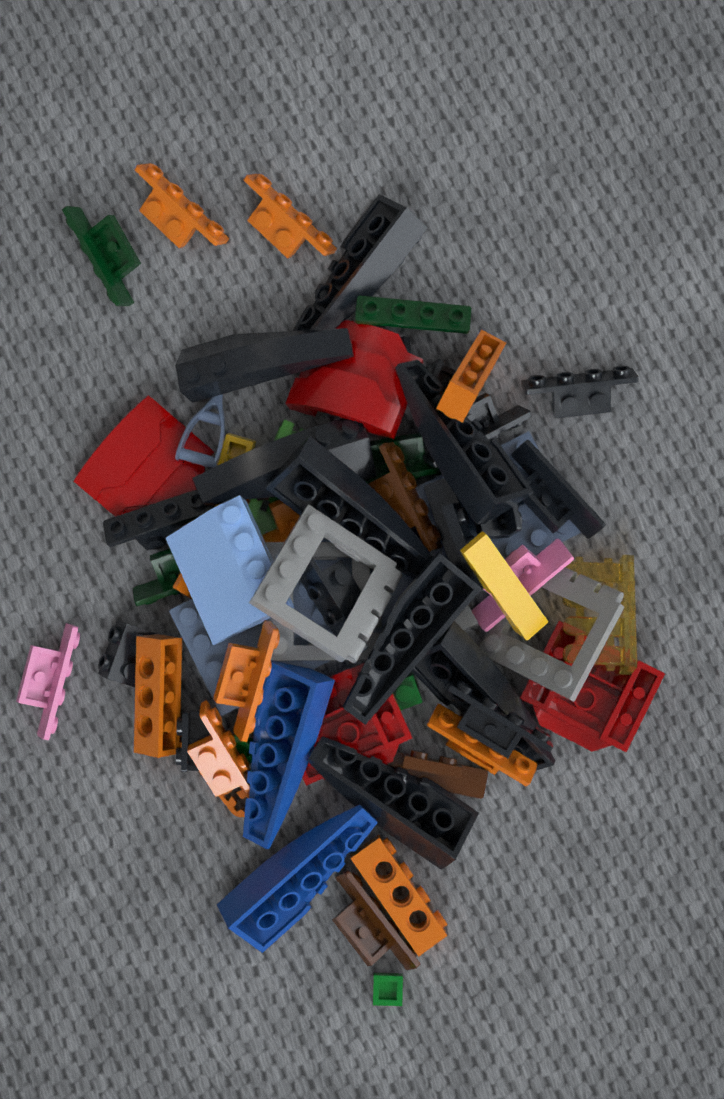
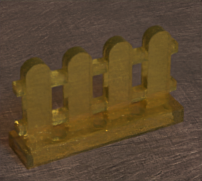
[562,555,637,675]

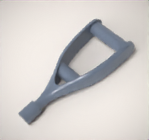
[175,394,225,468]

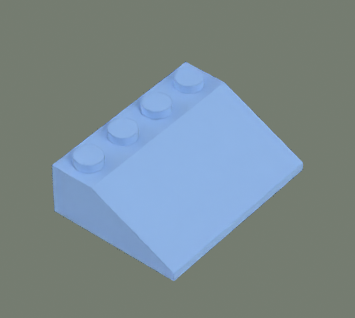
[166,495,295,645]

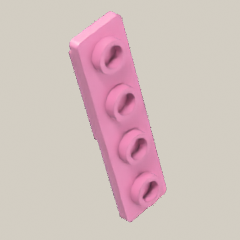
[472,539,574,632]
[16,623,80,740]

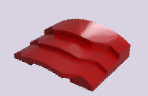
[285,320,424,439]
[73,395,215,516]
[520,621,665,753]
[302,661,413,786]

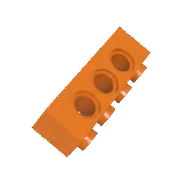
[436,329,506,423]
[134,634,182,758]
[350,834,448,957]

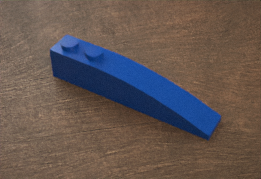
[243,660,335,849]
[216,805,378,953]

